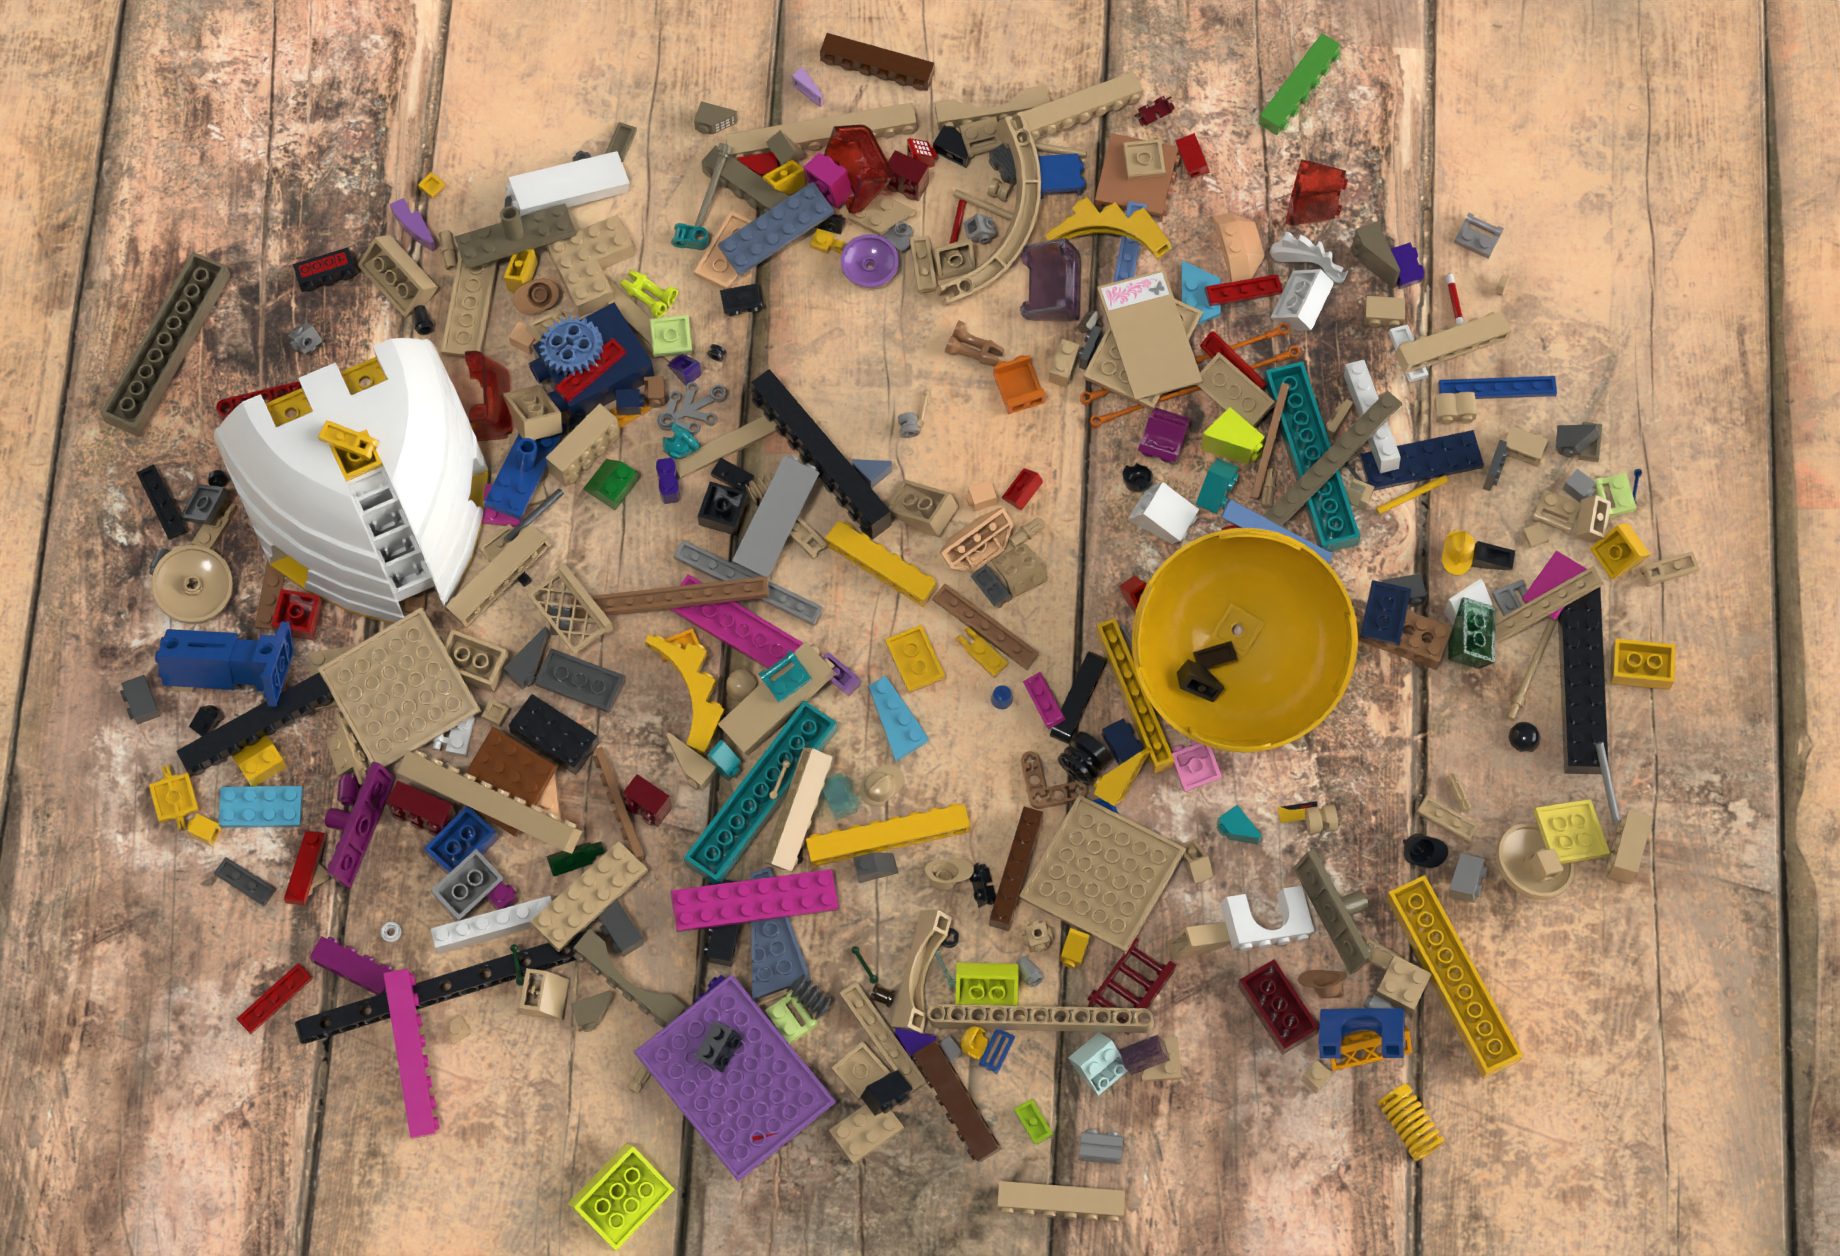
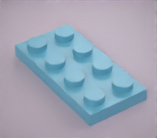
[218,786,303,828]

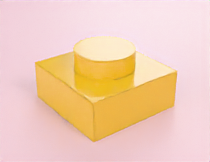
[418,172,446,199]

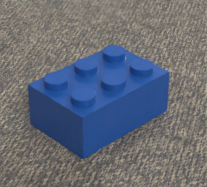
[424,806,498,875]

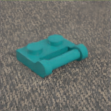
[759,650,812,703]

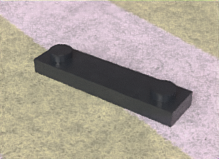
[136,464,187,540]

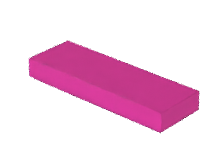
[1023,672,1066,729]

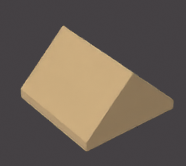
[932,239,976,280]

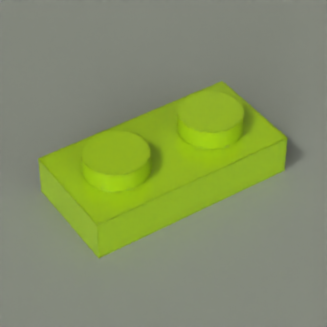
[1014,1099,1053,1146]

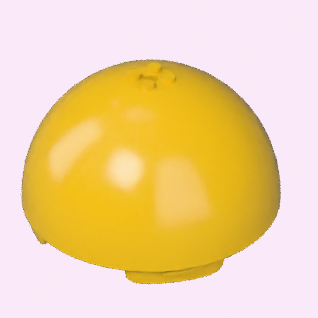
[1132,528,1358,753]

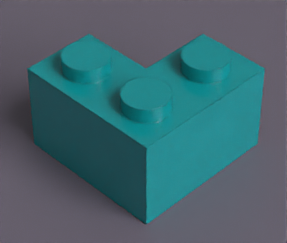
[1195,458,1239,514]

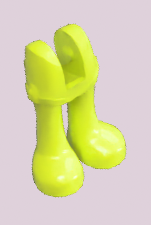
[620,270,678,318]

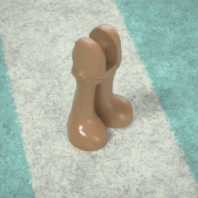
[945,320,1004,366]

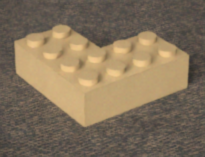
[547,215,634,316]

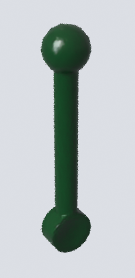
[510,944,524,986]
[851,946,878,984]

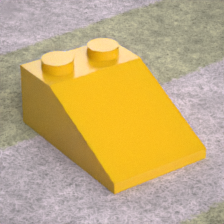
[1093,747,1152,806]

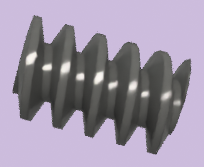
[787,974,831,1020]

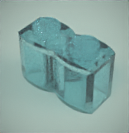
[822,772,860,821]

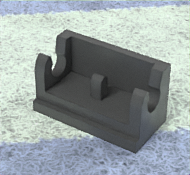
[970,564,1013,608]

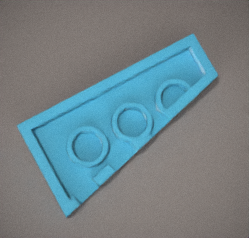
[869,675,929,762]

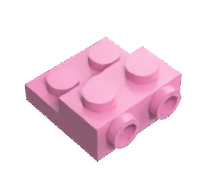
[1171,740,1222,792]

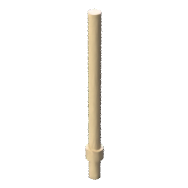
[1507,617,1558,721]

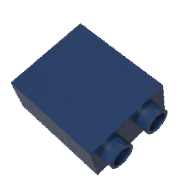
[528,302,654,417]

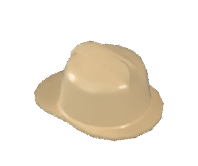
[860,764,905,806]
[925,858,974,890]

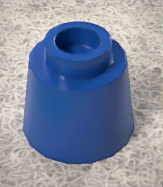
[991,685,1013,709]

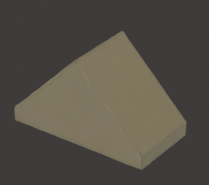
[766,130,806,165]

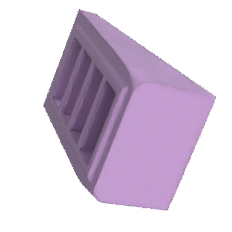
[792,67,823,107]

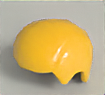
[960,1026,988,1060]

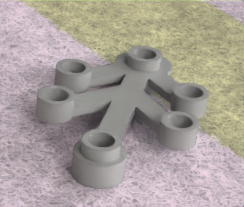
[657,382,726,435]

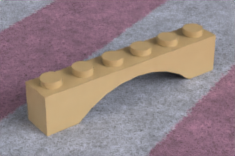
[935,85,1050,131]
[891,910,952,1033]

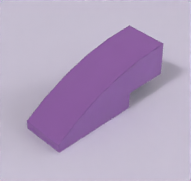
[390,198,436,251]

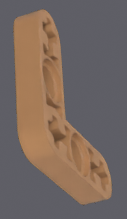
[1021,751,1087,809]

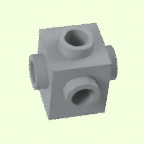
[963,214,997,243]
[288,322,323,355]

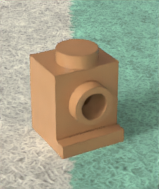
[644,376,665,408]

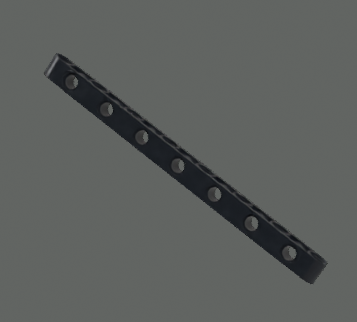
[295,932,586,1044]

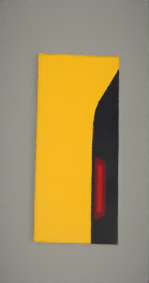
[1277,801,1318,823]

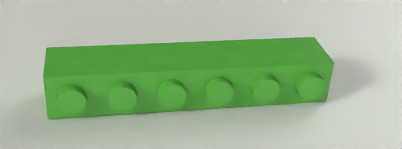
[1258,33,1341,135]

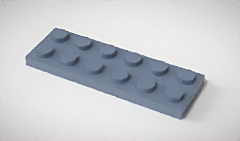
[717,182,835,276]

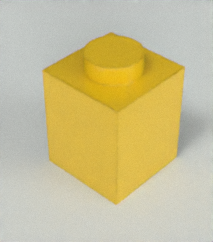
[187,814,222,847]

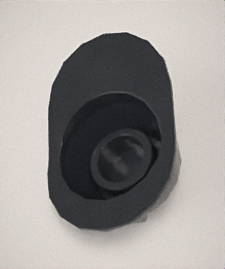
[1403,833,1448,868]

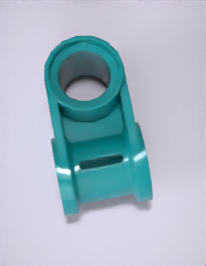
[671,223,709,250]

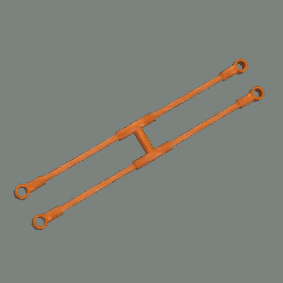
[1080,323,1300,429]

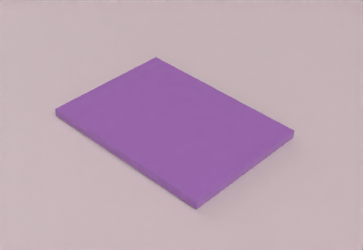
[634,974,836,1182]

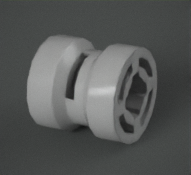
[898,412,920,438]

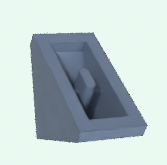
[852,459,892,489]

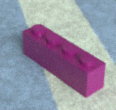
[309,936,393,995]

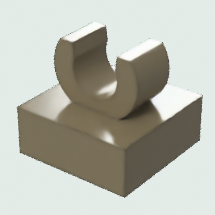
[1076,311,1103,332]

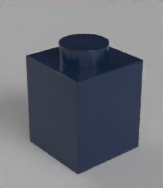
[616,389,645,415]

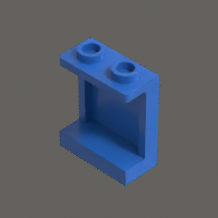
[1038,153,1085,199]

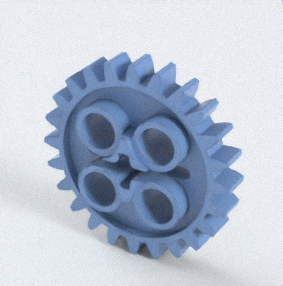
[539,316,604,376]

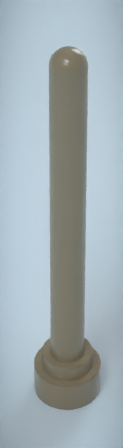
[695,143,734,227]

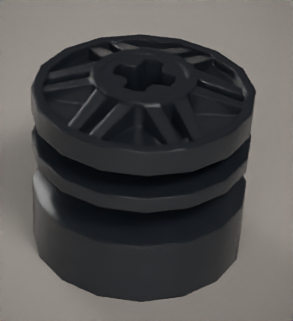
[1057,732,1112,785]

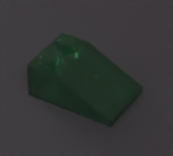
[1448,597,1495,669]

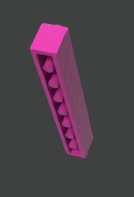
[383,969,440,1139]

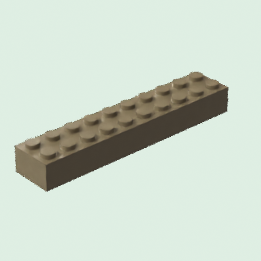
[101,252,231,437]

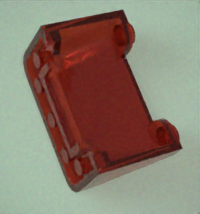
[824,124,893,214]
[1285,159,1348,226]
[465,351,513,441]

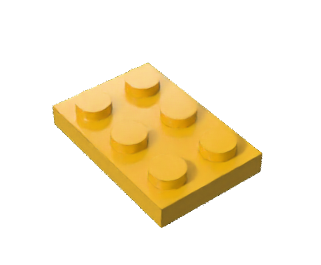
[885,624,945,694]

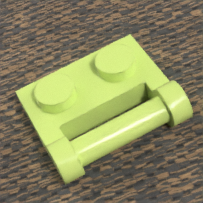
[1593,473,1637,518]
[765,991,819,1045]

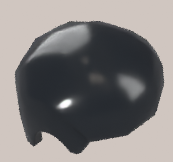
[1122,463,1153,492]
[1508,722,1541,752]

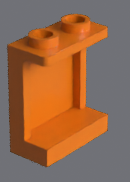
[993,355,1046,415]

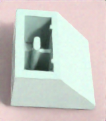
[1068,1032,1130,1096]

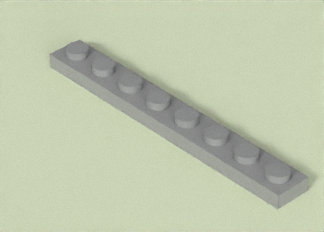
[673,540,823,626]

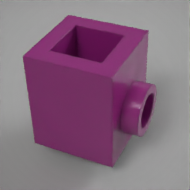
[486,882,517,910]

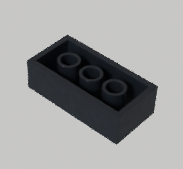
[508,694,599,775]

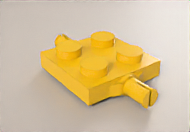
[149,765,199,831]

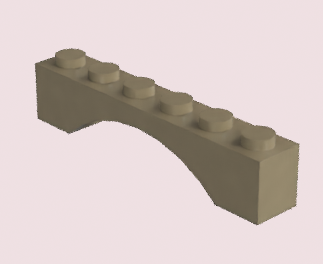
[572,929,686,1028]

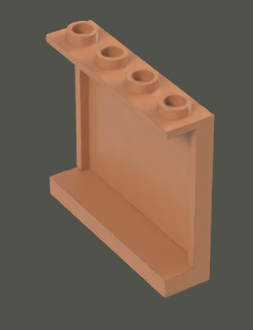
[1094,133,1181,222]

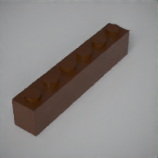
[820,33,935,91]
[989,806,1043,931]
[914,1041,1002,1162]

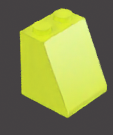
[1201,407,1265,465]

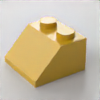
[1590,523,1651,580]
[232,736,287,786]

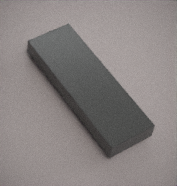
[214,857,276,906]

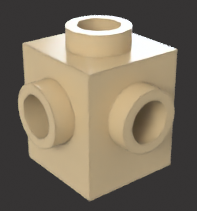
[1022,921,1053,953]

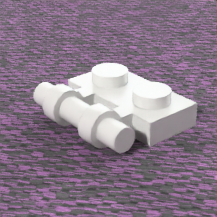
[432,717,475,757]

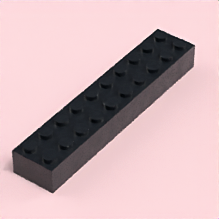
[751,369,891,540]
[1558,587,1609,774]

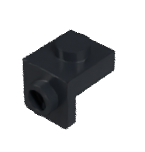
[189,705,224,737]

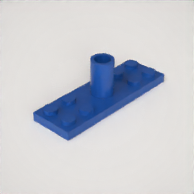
[484,423,567,520]

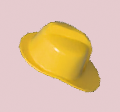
[1442,530,1475,576]

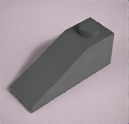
[503,626,550,690]

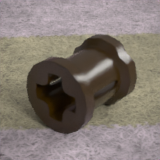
[870,984,895,1008]

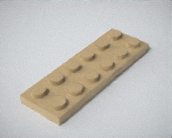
[441,253,498,359]
[530,841,647,952]

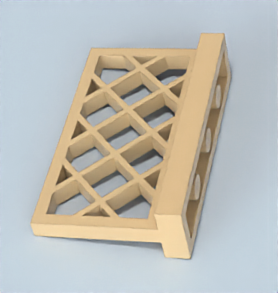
[527,564,614,654]

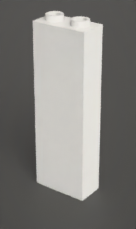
[505,151,630,217]

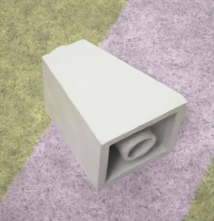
[1127,482,1199,544]

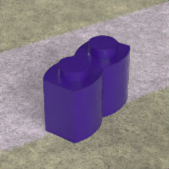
[656,458,680,504]

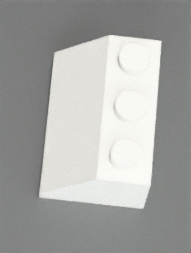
[1270,269,1334,331]

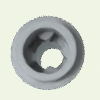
[1016,956,1044,988]

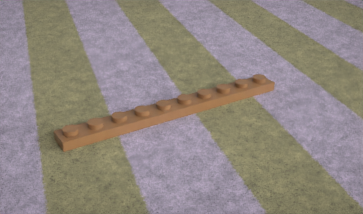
[571,576,769,619]

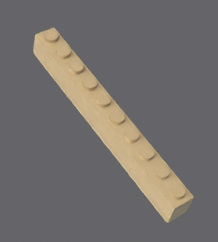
[725,103,917,160]
[397,750,582,854]

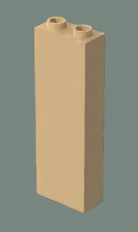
[718,642,836,756]

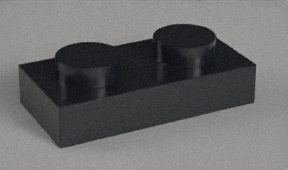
[711,458,755,492]

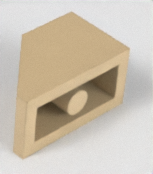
[1180,839,1214,884]

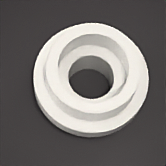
[381,922,402,942]

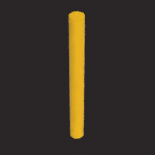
[1375,475,1448,515]

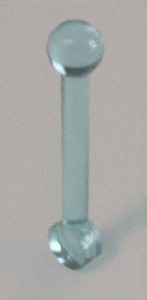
[934,949,956,987]

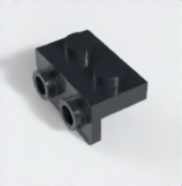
[720,283,763,316]
[694,1021,742,1073]

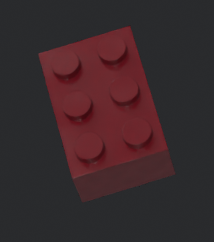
[386,780,456,837]

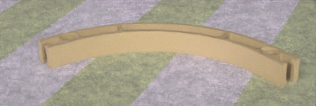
[935,111,1041,306]

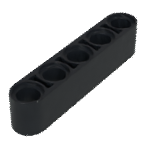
[1050,651,1107,744]

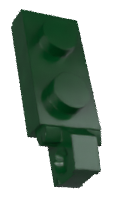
[546,841,605,876]

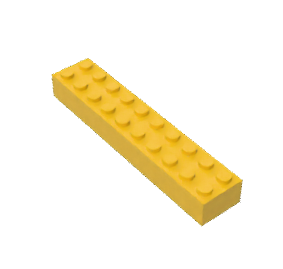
[1386,875,1523,1079]

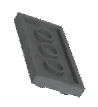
[535,648,625,713]

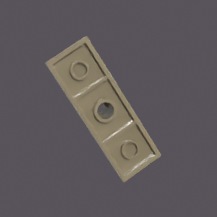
[455,204,576,269]
[1293,849,1372,974]

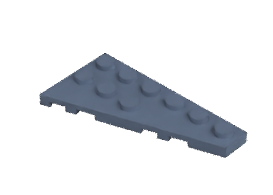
[751,867,811,1000]

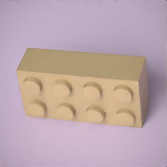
[546,404,620,487]

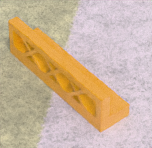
[1330,1025,1413,1071]

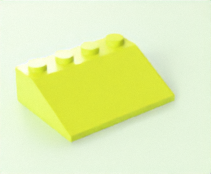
[567,1143,675,1251]

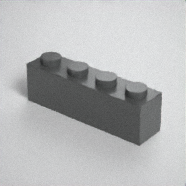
[595,900,644,957]

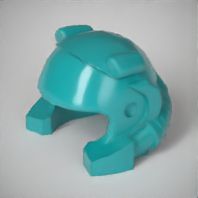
[662,422,700,459]

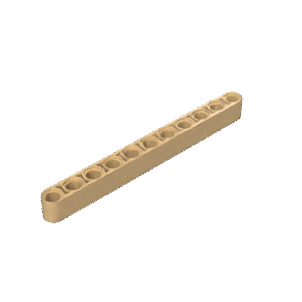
[927,1004,1154,1033]

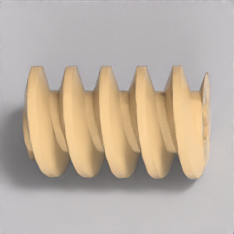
[745,471,775,505]

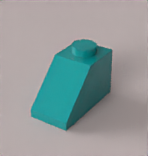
[708,740,742,781]
[1216,804,1262,844]

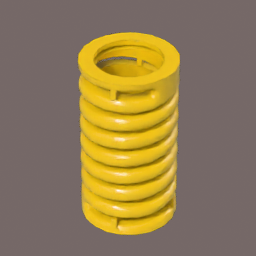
[1377,1083,1446,1161]

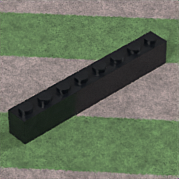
[176,672,334,777]

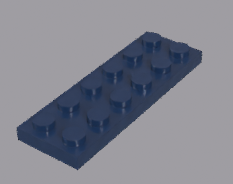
[1359,430,1484,491]

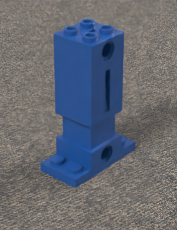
[155,622,295,707]

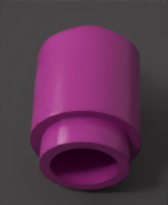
[337,774,359,806]

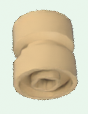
[1305,804,1338,834]

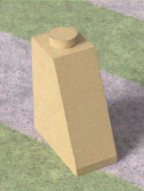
[1168,922,1231,961]

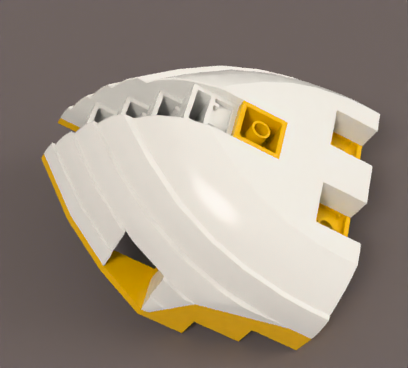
[214,338,489,624]

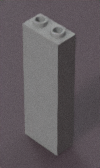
[731,455,819,578]

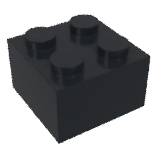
[697,481,748,536]

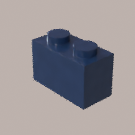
[1101,718,1144,765]

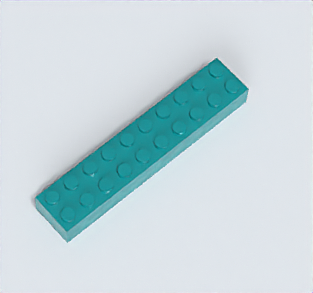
[1264,361,1361,552]
[684,700,837,885]

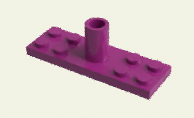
[325,762,395,889]

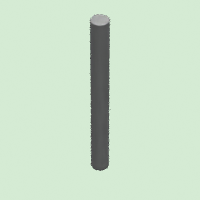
[504,488,564,543]

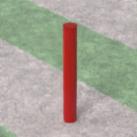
[949,200,966,244]

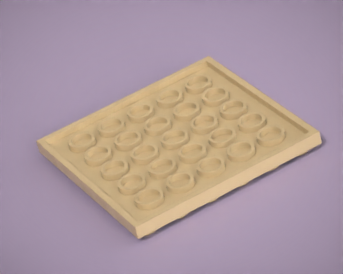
[318,607,481,768]
[1019,795,1186,953]

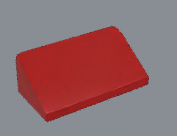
[1002,468,1043,510]

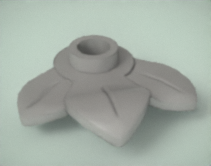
[882,222,912,252]

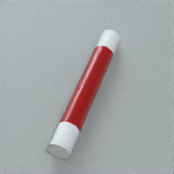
[1446,274,1464,325]

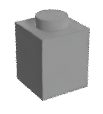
[1562,468,1596,503]

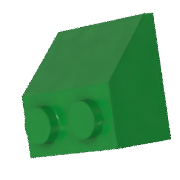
[583,459,638,510]

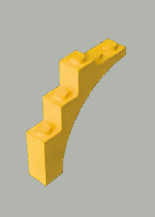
[1045,197,1172,259]
[645,634,724,756]

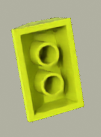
[955,962,1018,1006]

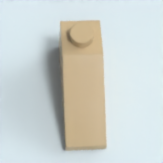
[666,733,717,792]

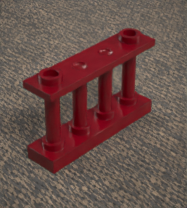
[1087,938,1176,1036]

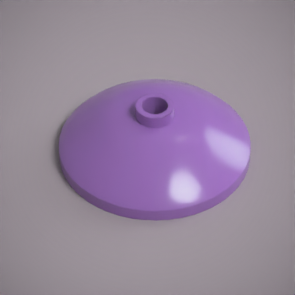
[841,234,899,288]

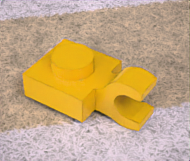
[810,228,845,254]

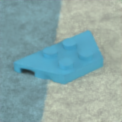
[1181,261,1221,326]

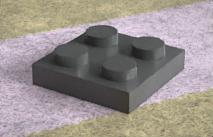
[1483,440,1509,491]
[180,484,229,525]

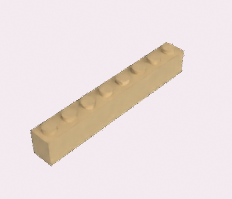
[996,72,1143,149]

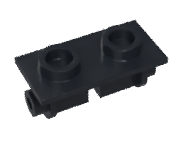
[814,214,846,235]
[969,863,996,908]

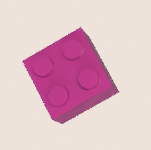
[803,152,853,208]

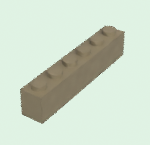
[701,145,789,214]

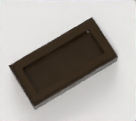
[1193,641,1238,670]

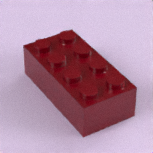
[1238,959,1319,1055]

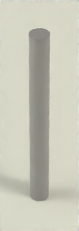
[1595,742,1620,822]

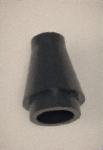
[414,305,434,335]

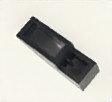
[1471,541,1515,570]

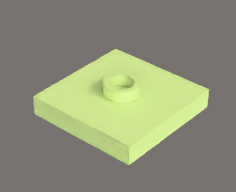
[650,315,692,357]

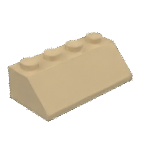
[357,235,438,318]

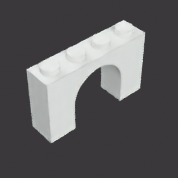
[1220,886,1315,951]

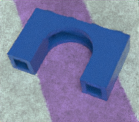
[1318,1008,1405,1058]

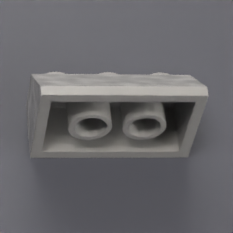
[431,849,504,921]

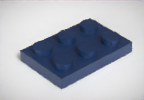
[1360,580,1411,646]

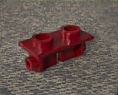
[1134,96,1175,126]

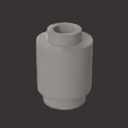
[1363,994,1395,1009]

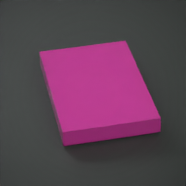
[1522,550,1587,620]

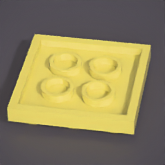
[1533,799,1610,864]

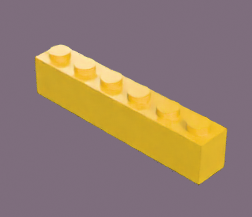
[825,520,937,607]

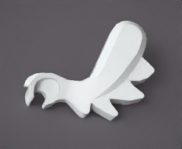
[1269,232,1348,284]

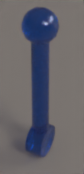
[1632,469,1642,504]

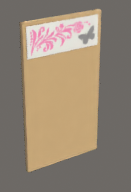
[1097,269,1203,401]

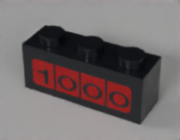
[292,247,357,292]

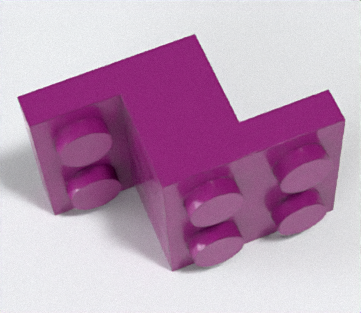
[1138,407,1192,463]

